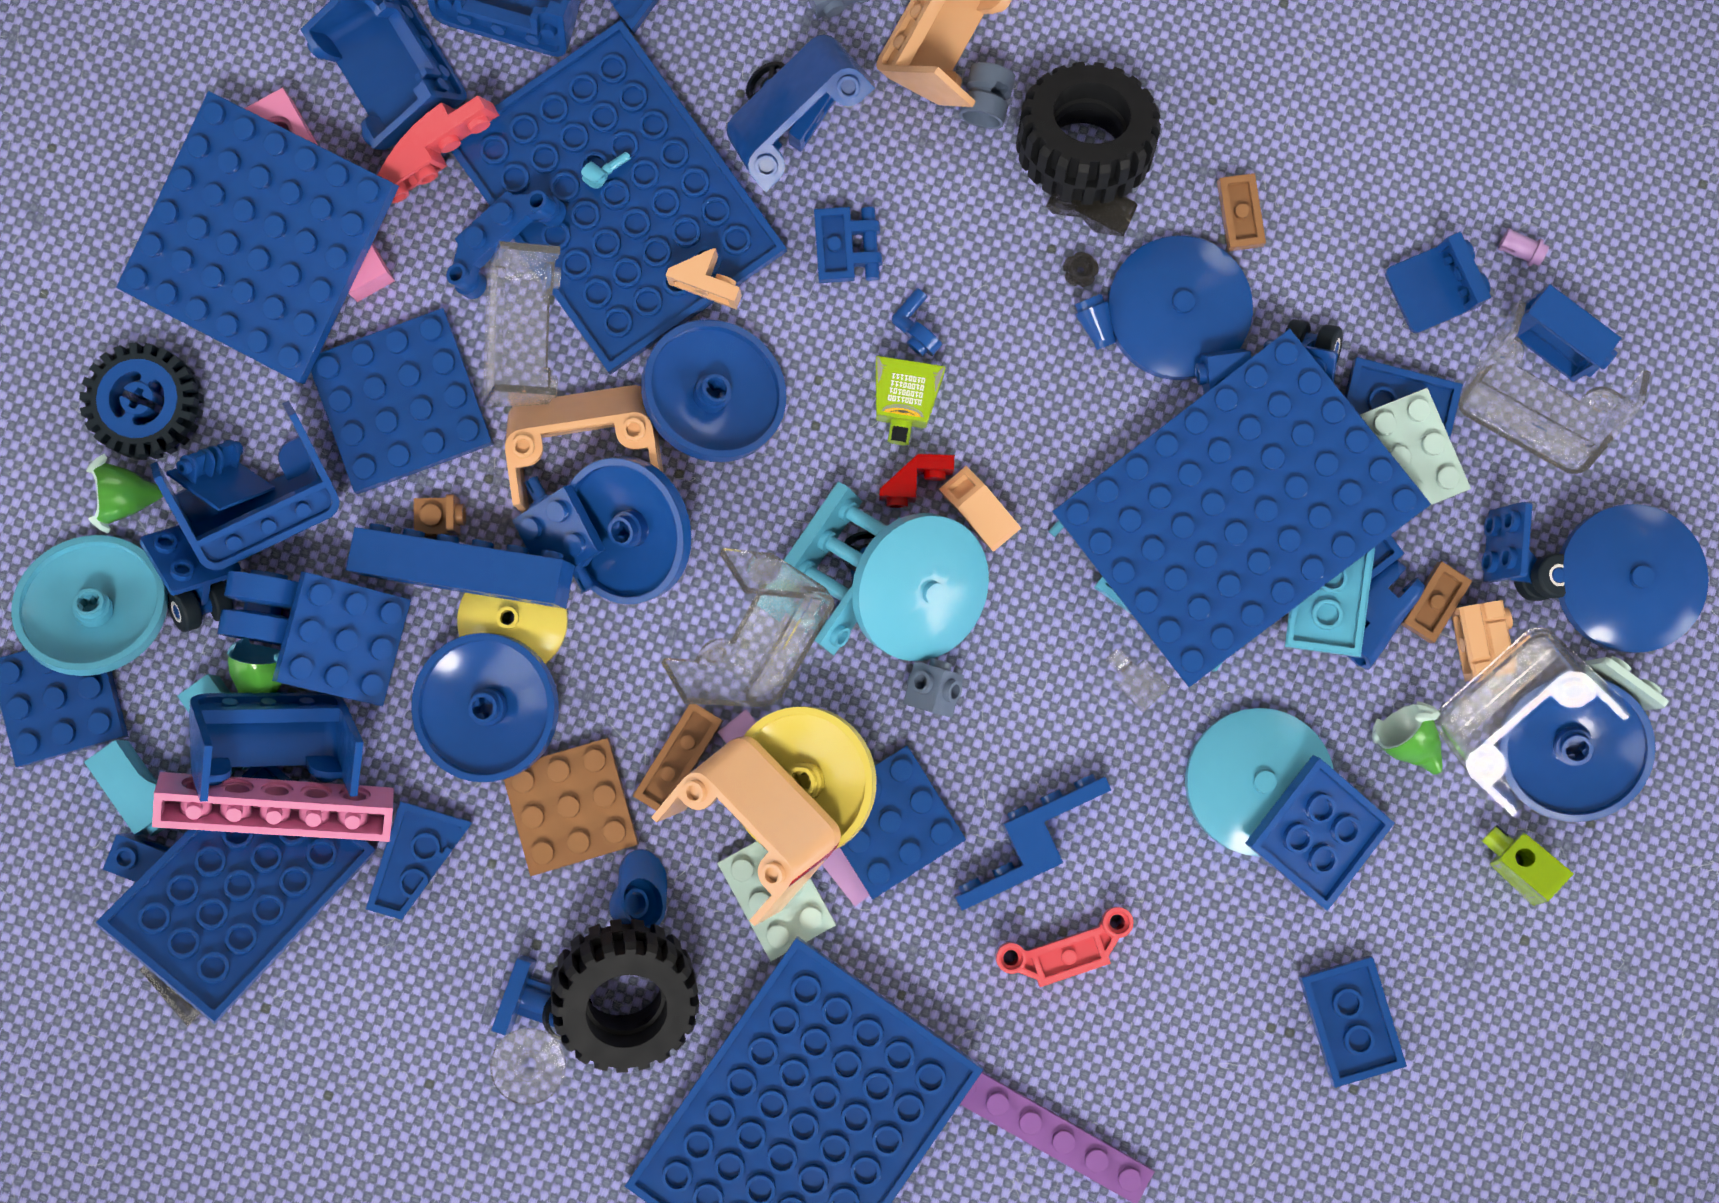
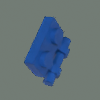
[814,207,883,283]

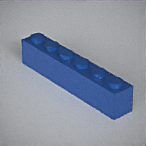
[346,523,575,609]

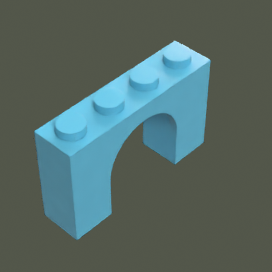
[84,674,250,836]

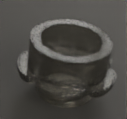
[1063,252,1099,287]

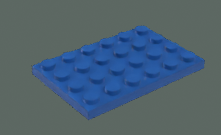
[96,766,376,1025]

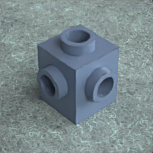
[903,658,964,718]

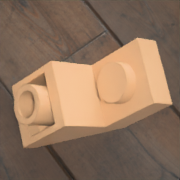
[939,466,1021,552]

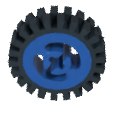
[79,342,204,460]

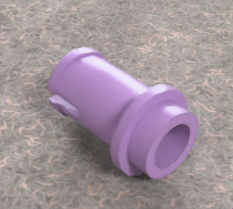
[1498,228,1549,266]

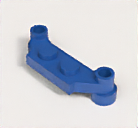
[446,190,566,299]

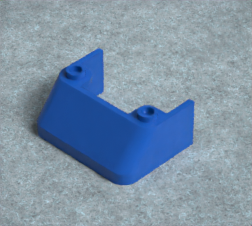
[150,400,340,570]
[189,692,364,802]

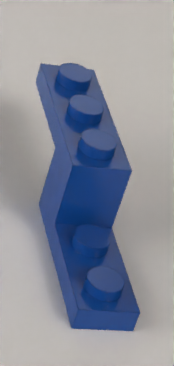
[954,773,1111,911]

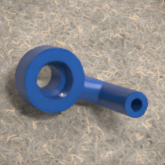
[892,288,942,357]

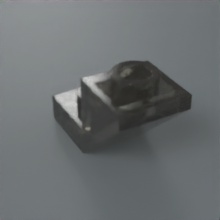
[1046,193,1138,237]

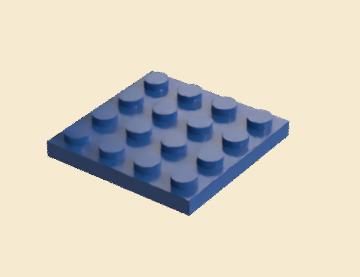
[311,308,494,495]

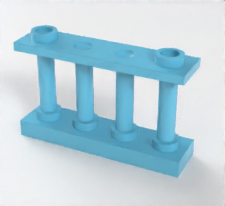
[755,481,900,655]

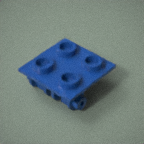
[166,439,275,511]

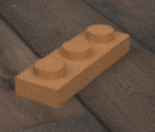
[633,701,723,811]

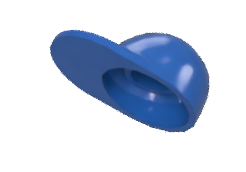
[609,849,667,928]

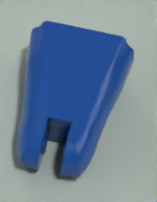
[1347,560,1425,670]

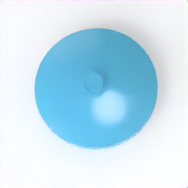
[852,513,989,661]
[11,535,168,676]
[1185,708,1334,856]

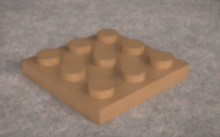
[504,738,639,876]

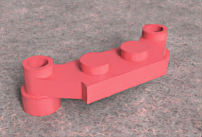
[995,907,1134,987]

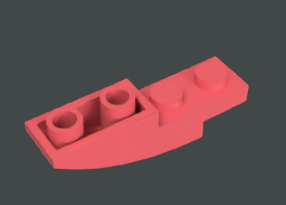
[377,95,499,204]

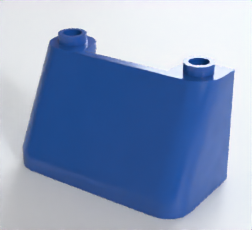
[300,0,467,150]
[428,0,581,57]
[726,34,875,192]

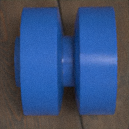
[217,569,298,645]

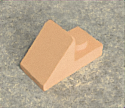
[666,248,742,310]

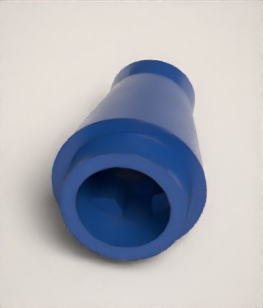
[1074,294,1117,350]

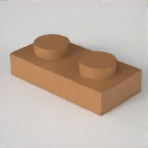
[1217,173,1266,252]
[1401,561,1472,643]

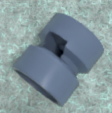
[959,62,1016,129]

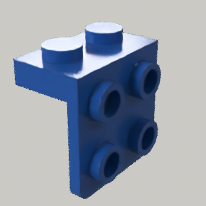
[1385,231,1491,333]

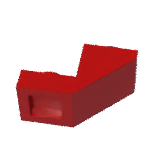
[879,454,955,508]

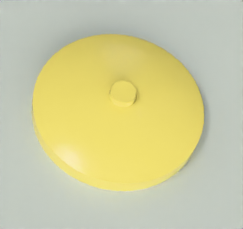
[744,706,876,850]

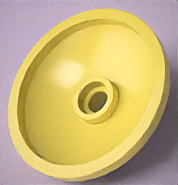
[457,593,568,664]

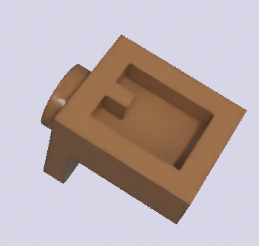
[414,494,466,536]

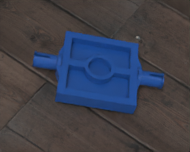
[512,476,606,593]

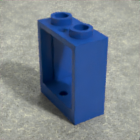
[1504,284,1622,382]

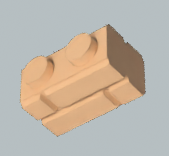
[1452,600,1520,682]

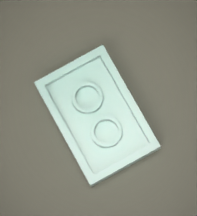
[1360,388,1471,506]
[717,841,836,961]

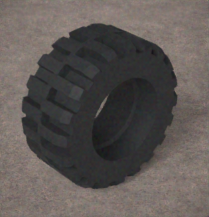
[1016,62,1161,205]
[550,919,699,1073]

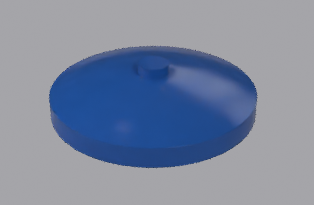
[1107,236,1253,380]
[641,319,787,462]
[569,456,691,604]
[1558,504,1709,653]
[411,633,559,782]
[1498,674,1656,822]

